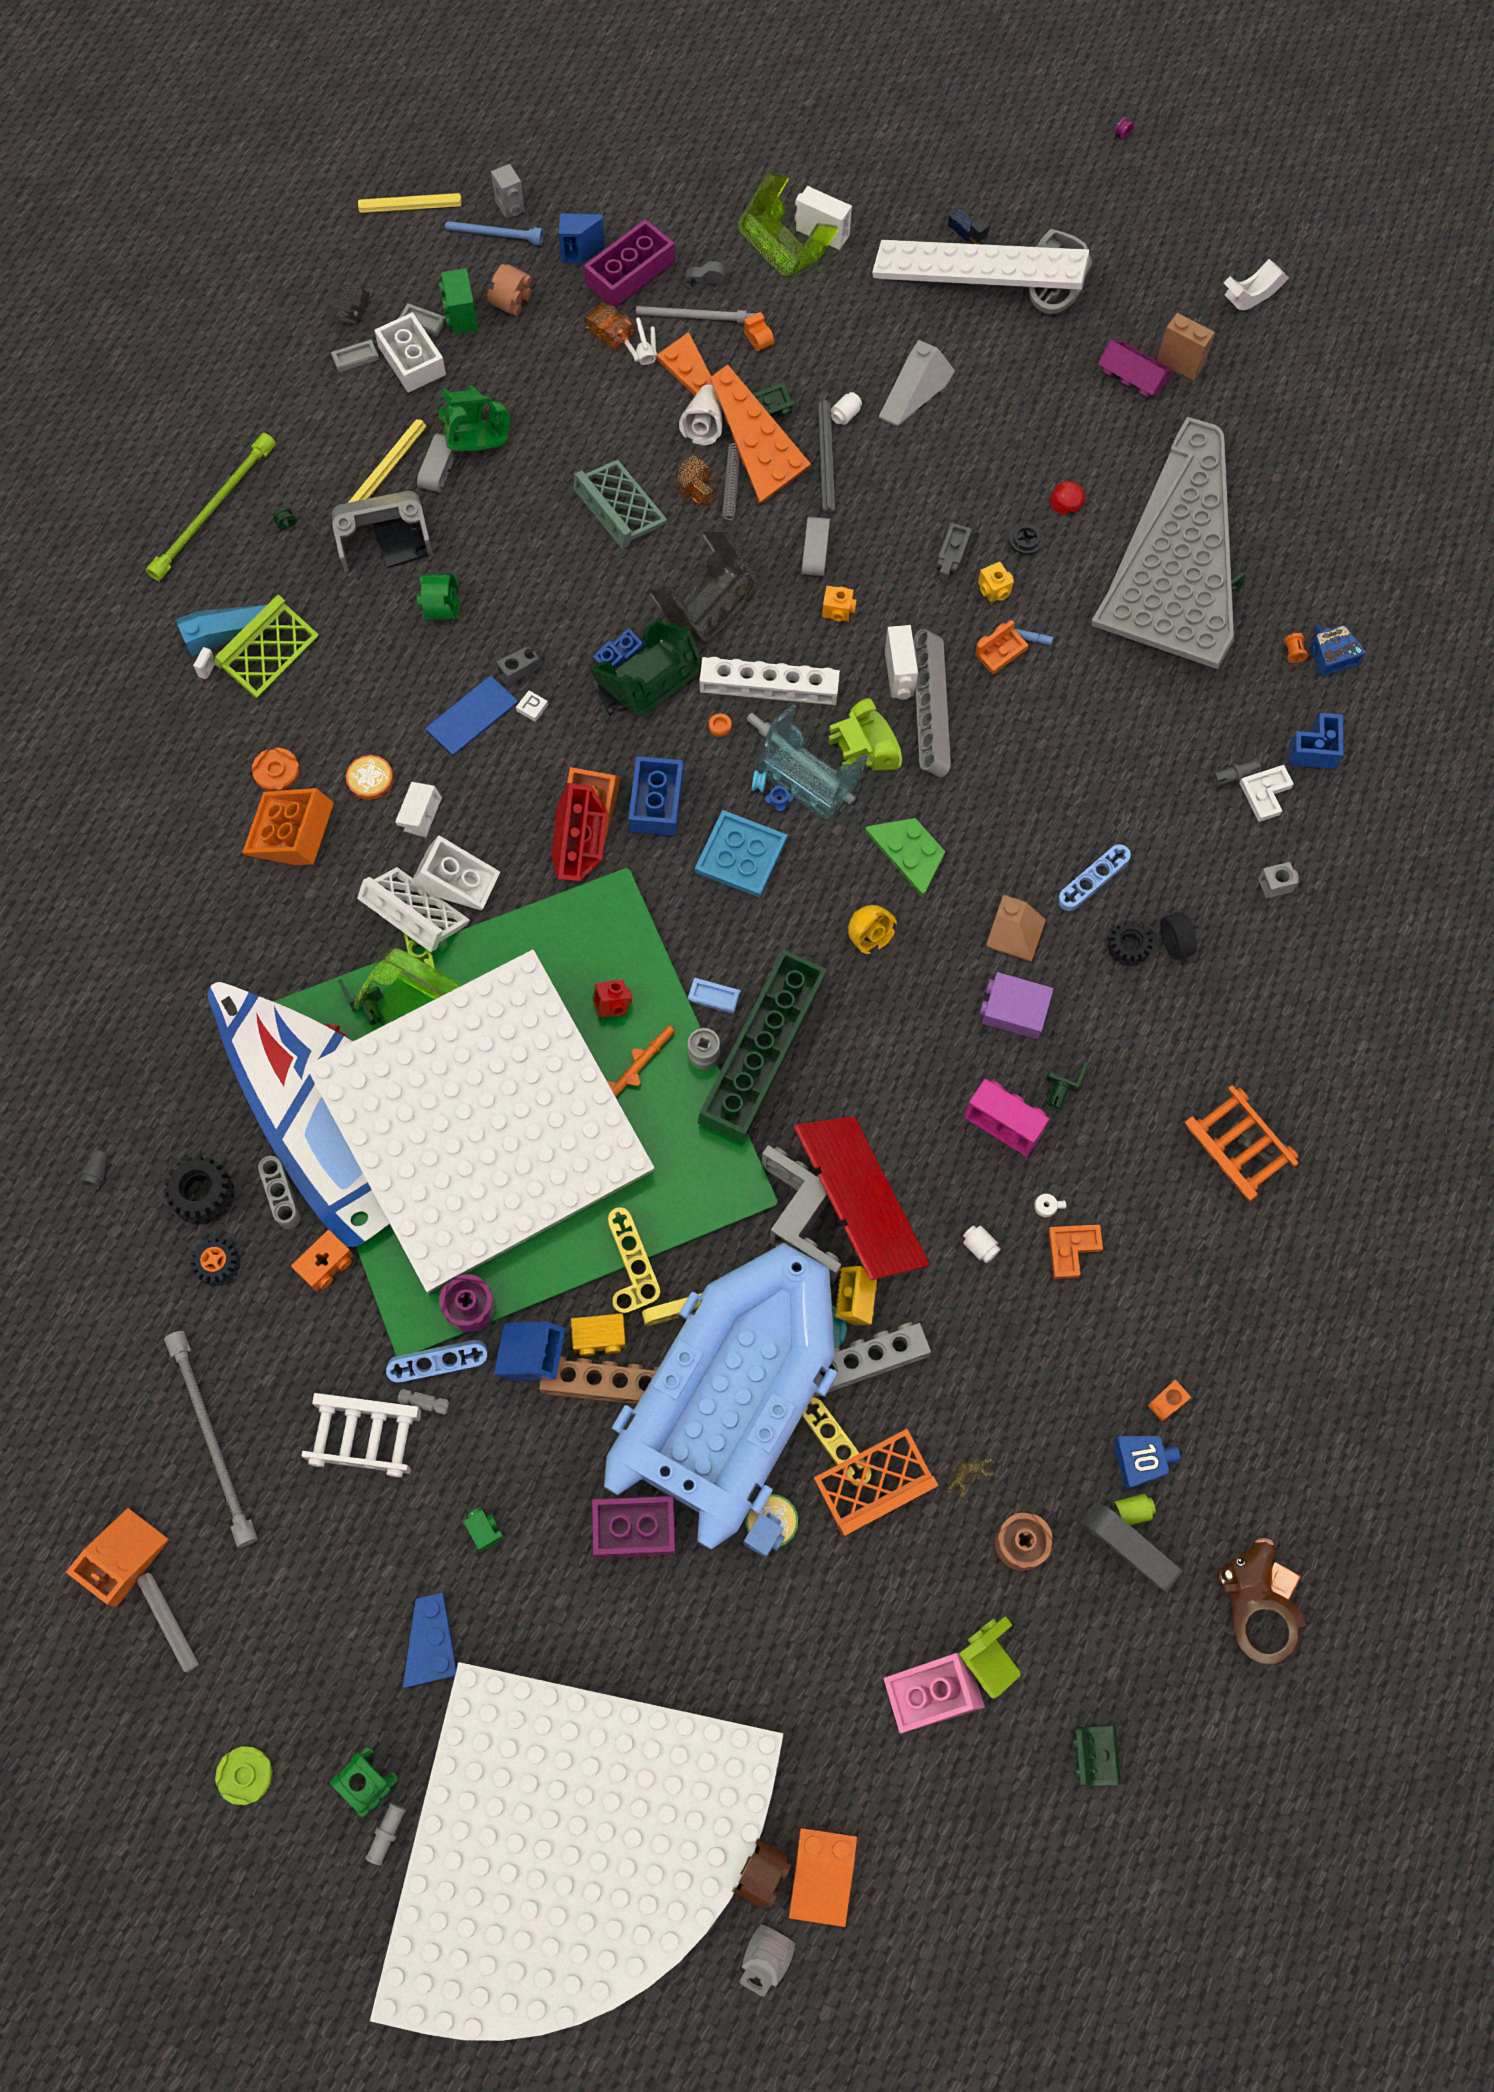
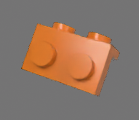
[975,620,1028,675]

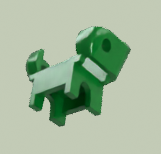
[439,386,511,451]

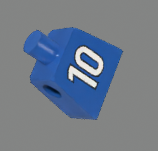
[1114,1436,1180,1490]

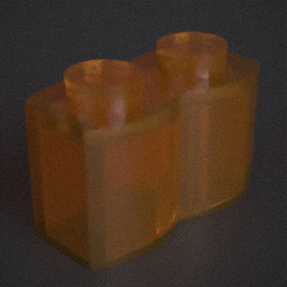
[584,302,633,350]

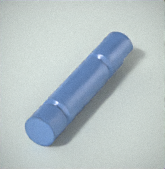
[1015,629,1053,645]

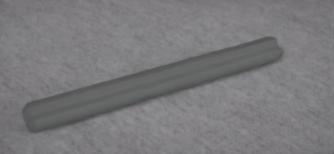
[818,400,835,514]

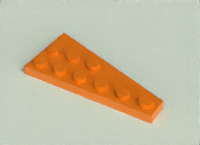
[710,365,811,505]

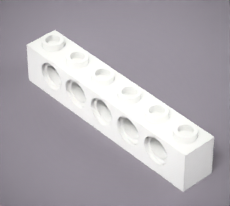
[700,657,840,705]

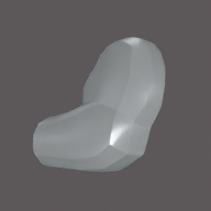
[1028,229,1093,314]

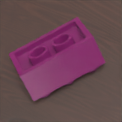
[1098,340,1176,397]

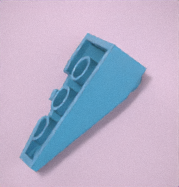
[176,605,276,656]

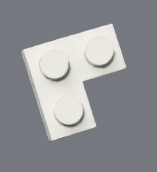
[1239,765,1294,822]

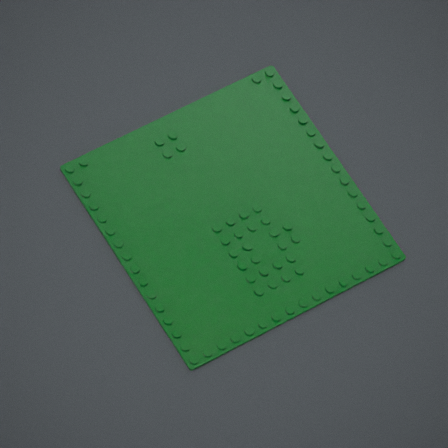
[273,868,778,1356]

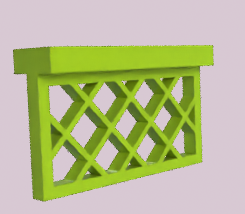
[214,595,319,699]

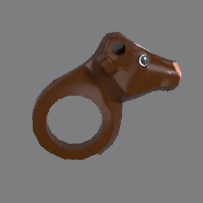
[1218,1538,1307,1664]

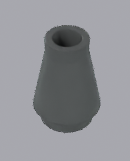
[79,1150,108,1190]

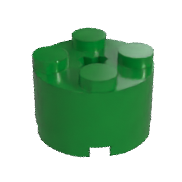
[417,574,460,621]

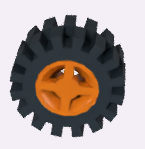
[190,1237,240,1286]

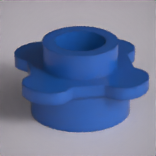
[765,785,793,812]

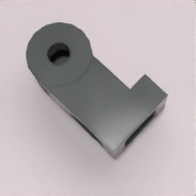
[496,647,543,688]

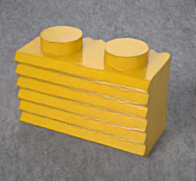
[835,1266,877,1326]
[571,1313,626,1357]

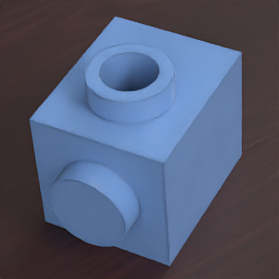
[743,1513,785,1559]

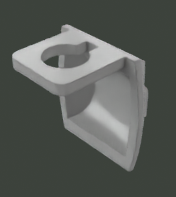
[740,1924,795,1996]

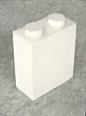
[795,186,852,250]
[885,625,918,700]

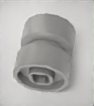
[688,1028,720,1070]

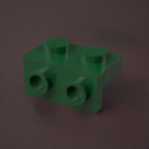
[753,382,796,417]
[1073,1726,1121,1786]

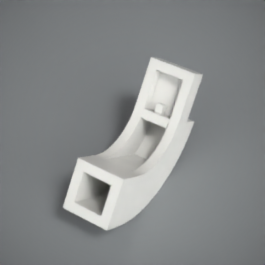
[1224,259,1289,310]

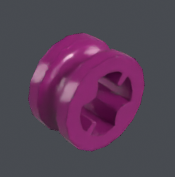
[1114,117,1134,140]

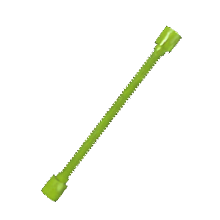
[145,433,276,582]

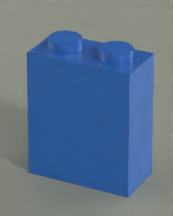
[494,1321,565,1381]

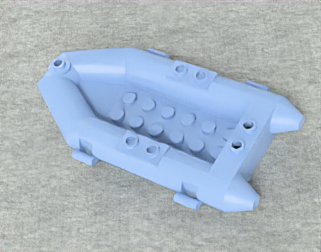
[604,1243,838,1549]

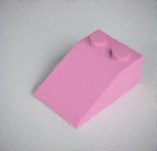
[884,1653,985,1733]

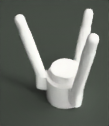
[617,318,657,365]

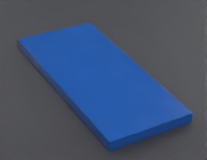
[425,675,519,756]

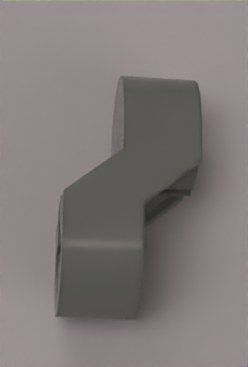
[684,261,726,289]

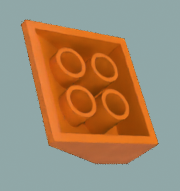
[242,788,334,865]

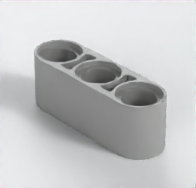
[417,433,458,493]
[802,517,830,576]
[258,1156,301,1229]

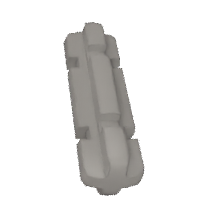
[398,1389,449,1414]

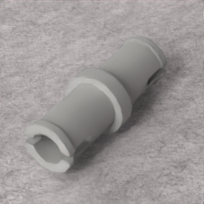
[365,1803,406,1866]

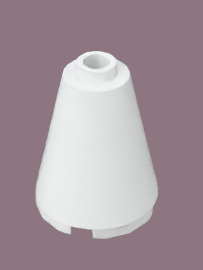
[679,385,723,445]

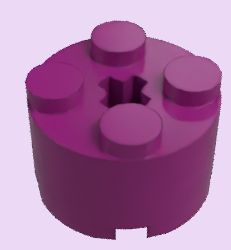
[439,1274,495,1332]

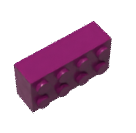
[584,219,675,308]

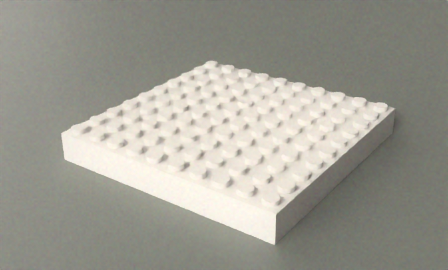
[306,950,654,1294]

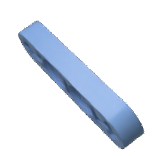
[1058,845,1131,911]
[386,1340,487,1382]

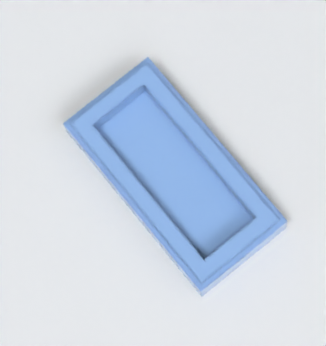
[687,978,741,1014]

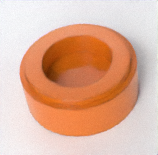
[709,714,732,737]

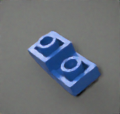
[593,628,645,669]

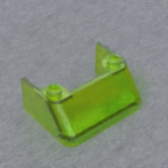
[738,172,839,276]
[353,948,463,1010]

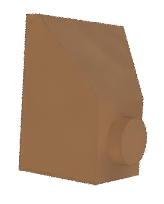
[986,895,1046,962]

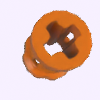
[1283,633,1308,663]

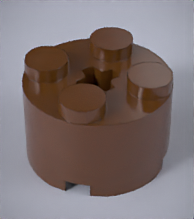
[731,1838,791,1909]

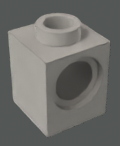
[1258,862,1299,899]

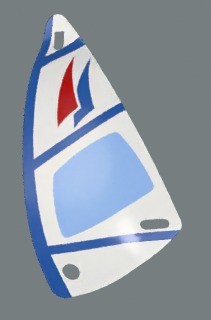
[208,982,389,1247]

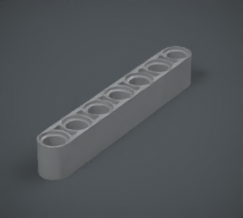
[913,629,951,777]

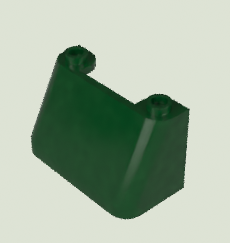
[590,619,702,716]

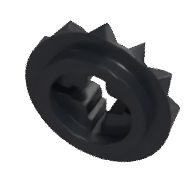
[1009,523,1044,556]

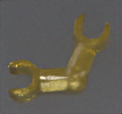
[947,1459,995,1499]

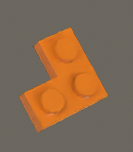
[1048,1225,1103,1279]

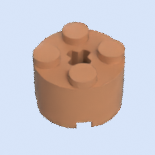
[487,263,532,317]
[995,1513,1052,1571]

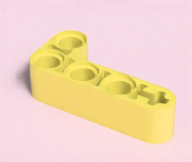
[607,1208,660,1313]

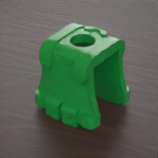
[330,1748,399,1817]

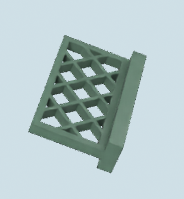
[573,460,667,550]

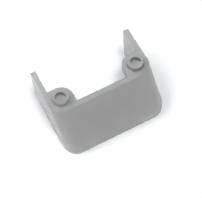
[332,491,432,571]

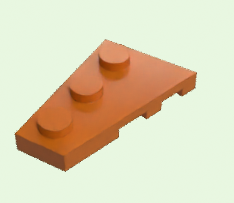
[656,332,712,396]

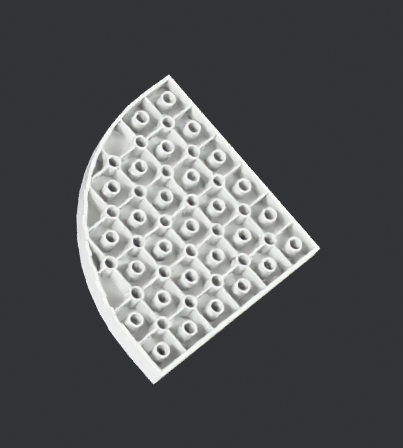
[370,1662,783,2041]

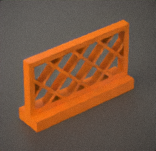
[813,1429,938,1536]

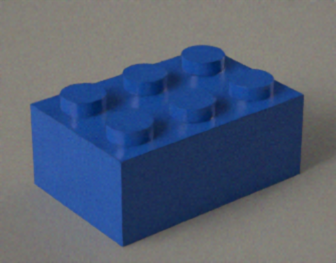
[628,756,684,836]

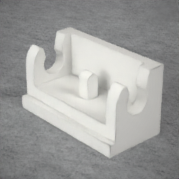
[395,782,442,838]

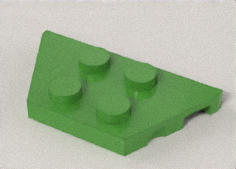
[865,818,945,897]

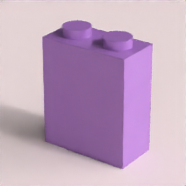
[980,972,1054,1040]

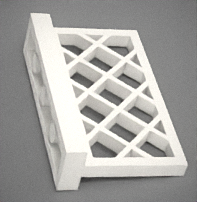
[357,867,470,952]

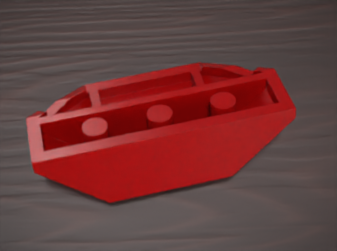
[551,783,608,881]

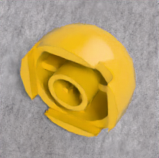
[848,905,897,954]

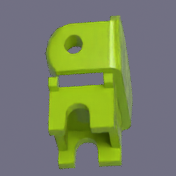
[829,698,902,772]

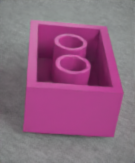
[964,1079,1050,1157]

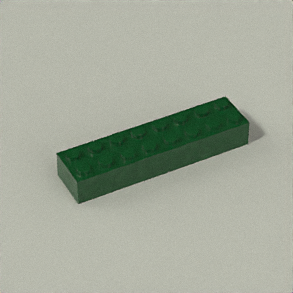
[698,949,827,1144]

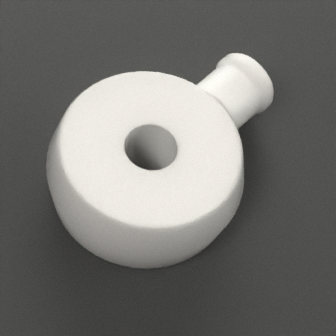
[1034,1194,1066,1217]

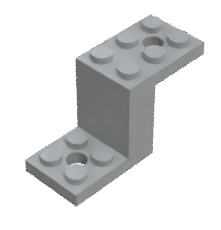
[762,1145,841,1284]

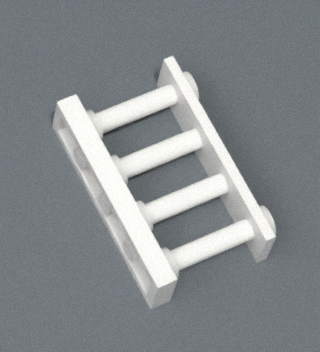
[302,1393,422,1477]

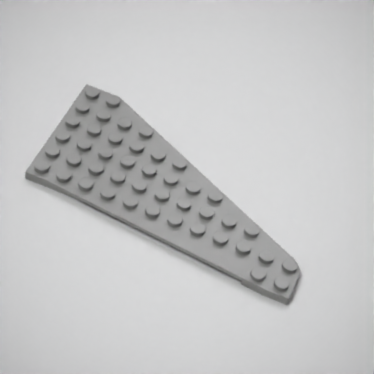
[1092,417,1234,669]

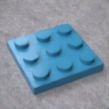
[694,810,788,898]

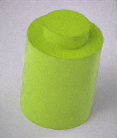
[1113,1494,1156,1526]

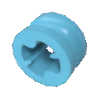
[752,770,767,793]

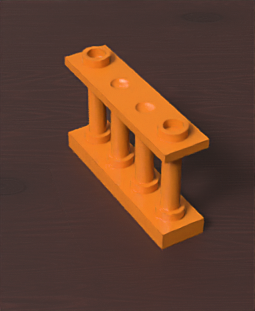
[1185,1085,1299,1203]

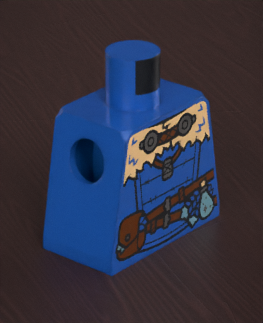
[1310,620,1366,677]

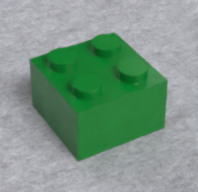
[439,268,478,335]

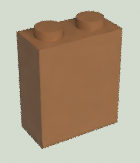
[1157,313,1215,381]

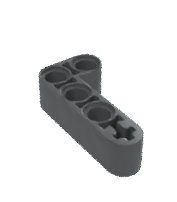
[1079,1501,1183,1593]

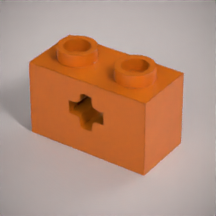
[291,1229,354,1292]

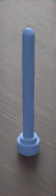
[445,221,544,246]

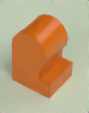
[744,312,774,351]
[1148,1380,1191,1422]

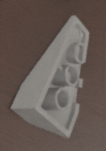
[879,340,955,427]

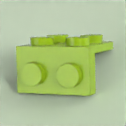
[959,1616,1020,1699]

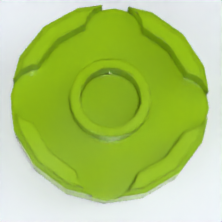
[215,1746,273,1805]

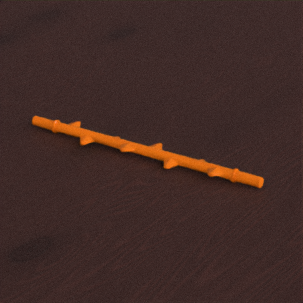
[607,1025,675,1097]

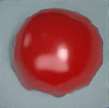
[1049,481,1086,515]

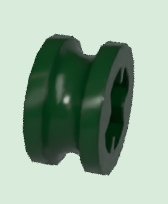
[273,508,296,530]

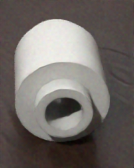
[831,392,862,425]
[963,1226,1001,1263]

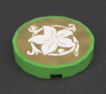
[745,1494,798,1548]

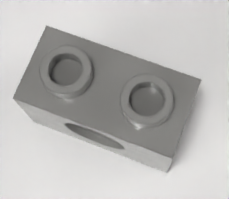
[491,164,525,219]

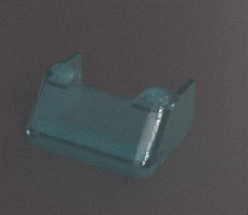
[758,704,868,819]

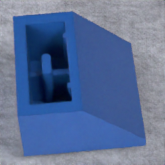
[559,213,605,264]

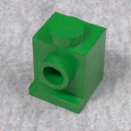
[463,1507,505,1553]

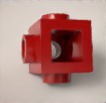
[592,980,632,1018]

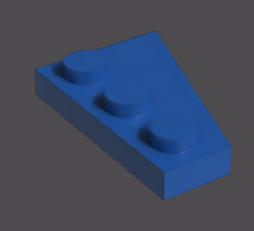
[403,1593,457,1688]

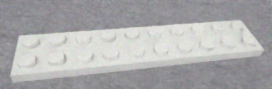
[872,240,1090,289]

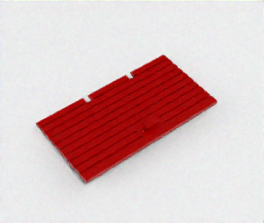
[794,1116,930,1281]

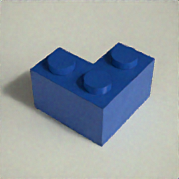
[1289,713,1343,769]

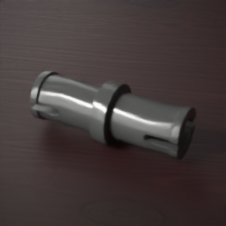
[1212,759,1261,787]

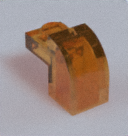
[678,454,713,507]

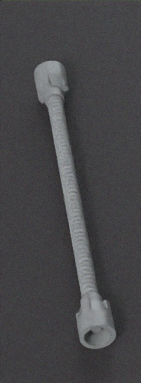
[164,1331,258,1548]

